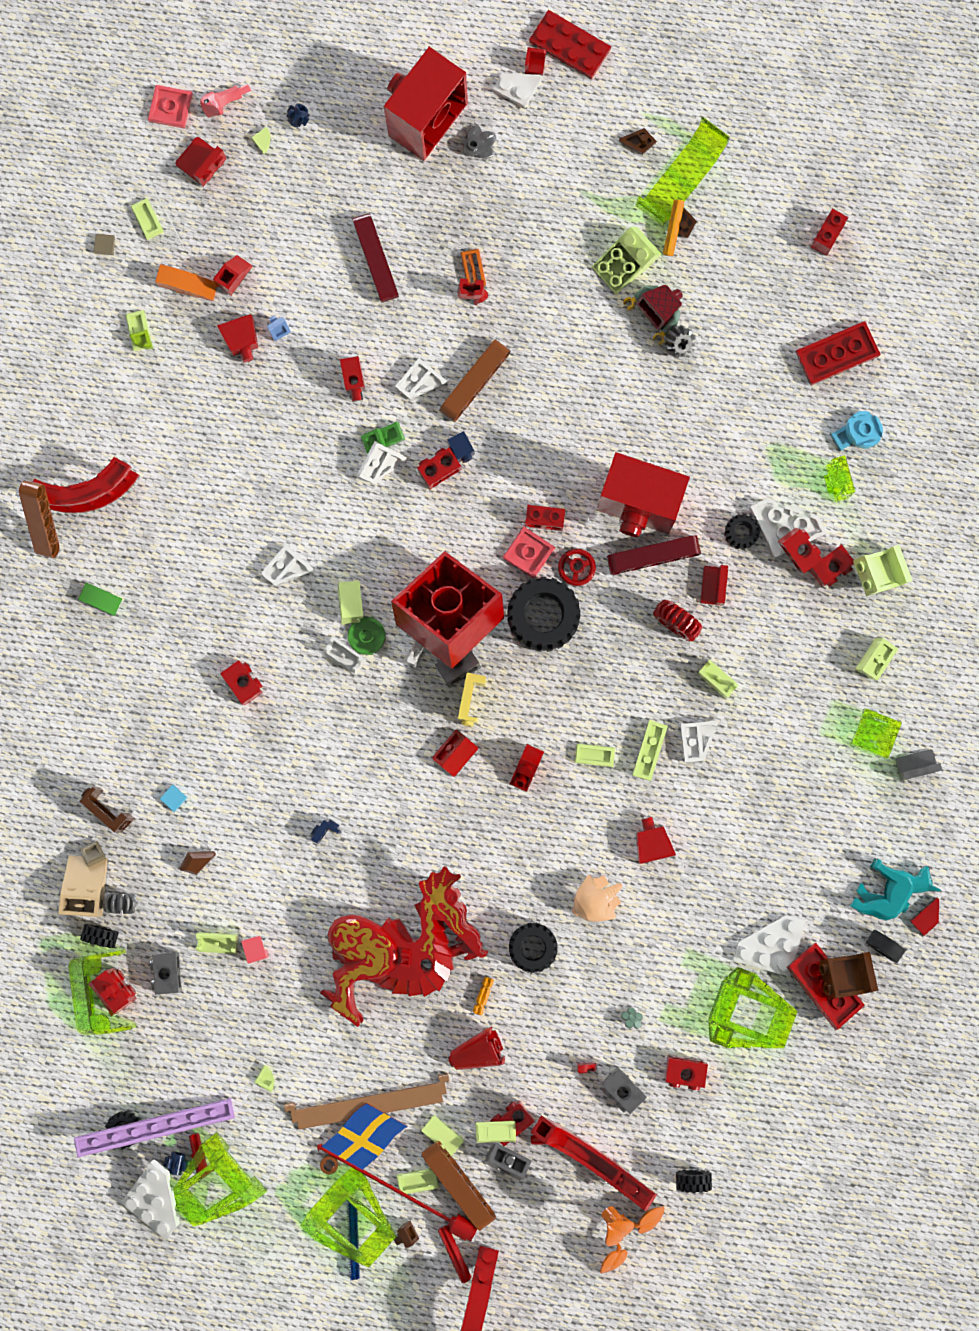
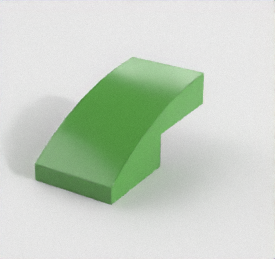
[361,422,405,453]
[78,582,122,616]

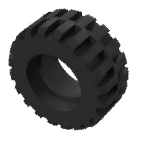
[507,577,581,652]

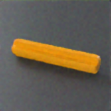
[663,199,684,256]

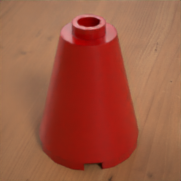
[448,1026,505,1070]

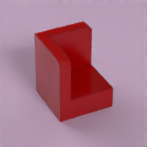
[525,47,546,76]

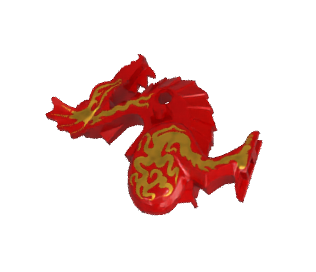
[320,866,488,1027]

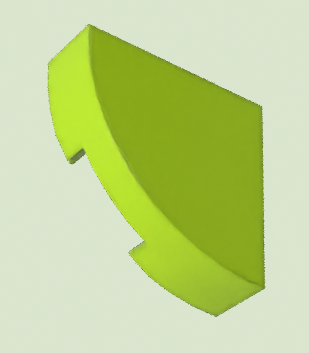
[129,329,154,349]

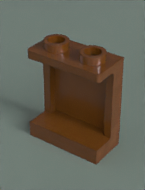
[79,787,135,833]
[819,952,879,1000]

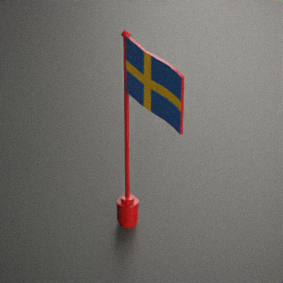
[317,1103,477,1242]

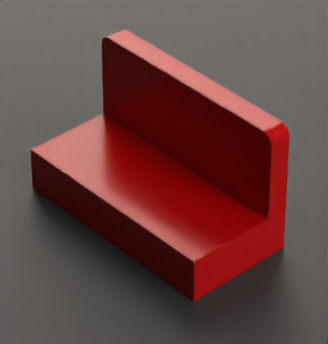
[700,565,729,606]
[432,729,478,777]

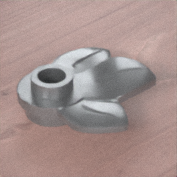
[463,125,496,159]

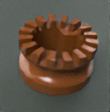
[320,1155,338,1175]

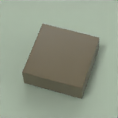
[94,234,115,255]
[80,841,106,867]

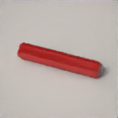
[438,1225,472,1283]

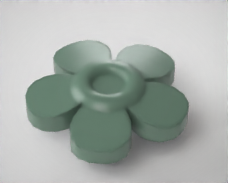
[621,1008,643,1029]

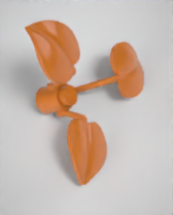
[600,1206,665,1274]

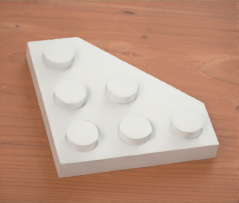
[750,498,827,559]
[733,915,805,977]
[121,1159,179,1240]

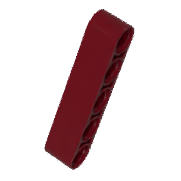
[352,212,399,303]
[606,535,702,575]

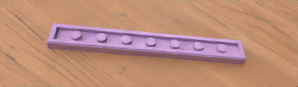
[74,1098,235,1158]

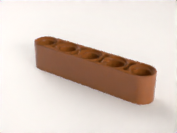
[439,339,511,422]
[19,480,60,558]
[422,1141,496,1231]

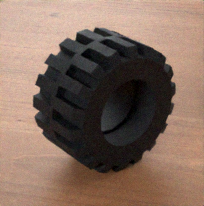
[509,923,558,973]

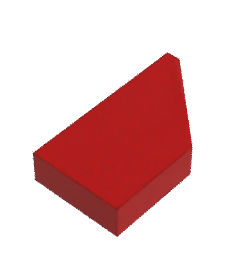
[910,897,939,936]

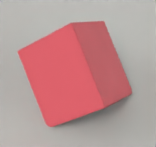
[241,936,269,964]

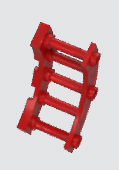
[33,457,140,513]

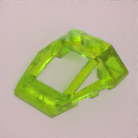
[708,967,798,1048]
[172,1132,267,1227]
[300,1167,396,1268]

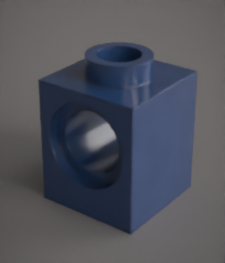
[447,431,475,463]

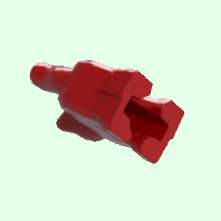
[457,278,488,305]

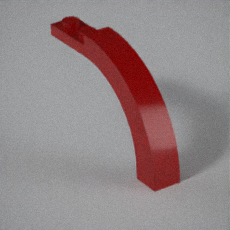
[531,1115,657,1211]
[460,1246,499,1331]

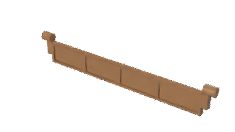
[284,1073,449,1130]

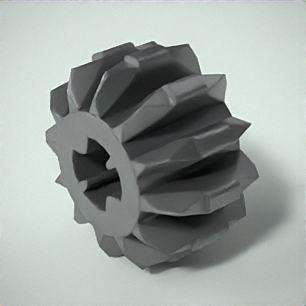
[663,325,696,358]
[103,893,137,914]

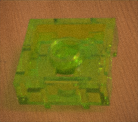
[823,455,855,502]
[849,708,902,759]

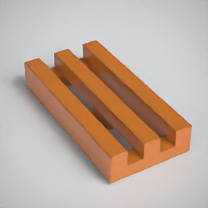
[460,249,486,286]

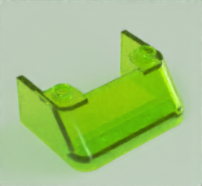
[68,949,137,1035]

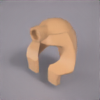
[572,875,622,922]

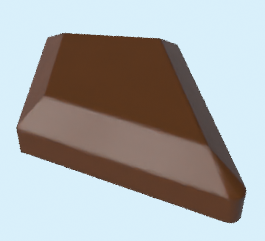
[619,128,657,155]
[678,208,697,238]
[179,851,216,875]

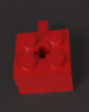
[88,968,137,1016]

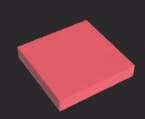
[148,85,193,129]
[503,527,555,578]

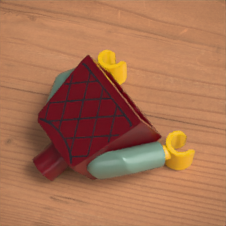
[623,285,683,345]

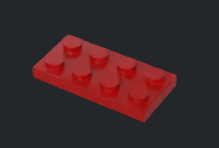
[529,9,611,79]
[795,321,881,386]
[786,943,865,1030]

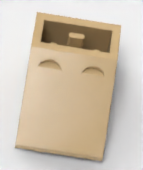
[58,855,108,917]

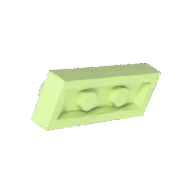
[632,720,668,781]

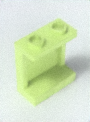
[853,545,913,597]

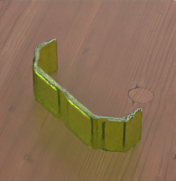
[635,117,730,226]

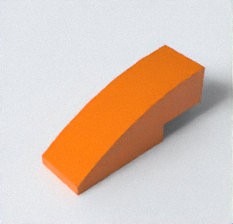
[155,264,217,301]

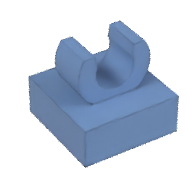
[267,315,291,341]

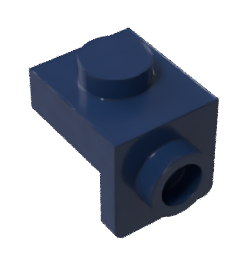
[311,819,341,844]

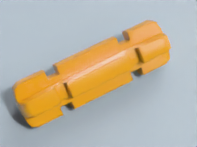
[473,977,494,1015]

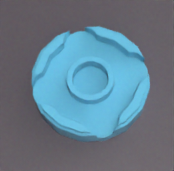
[845,411,883,449]

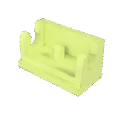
[338,581,363,625]
[855,638,898,681]
[697,659,738,699]
[196,932,238,954]

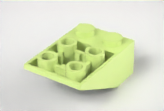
[592,227,662,294]

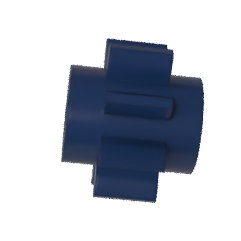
[286,103,310,128]
[163,1152,190,1175]

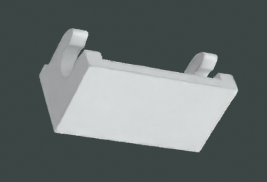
[323,636,365,675]

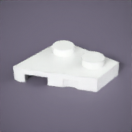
[493,73,543,109]
[395,358,447,400]
[357,441,407,484]
[261,545,314,587]
[406,639,424,668]
[680,720,718,763]

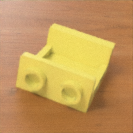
[458,673,486,727]

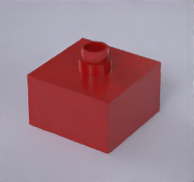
[383,46,468,161]
[597,452,690,538]
[391,551,504,669]

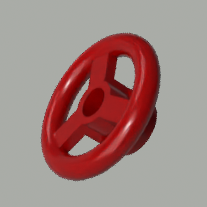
[558,549,596,586]

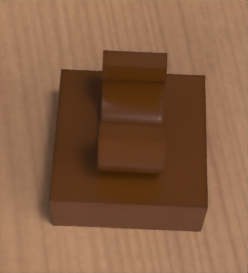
[393,1221,419,1248]

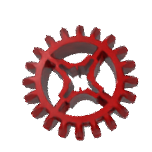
[653,600,703,641]

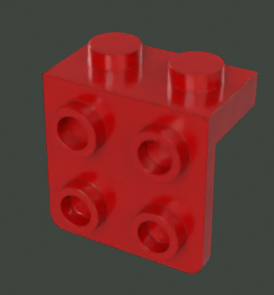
[175,137,226,187]

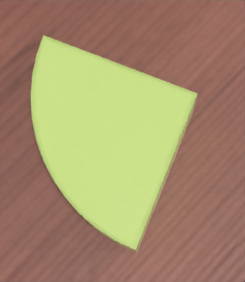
[252,127,271,154]
[254,1065,275,1092]

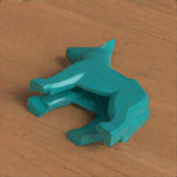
[849,858,941,921]

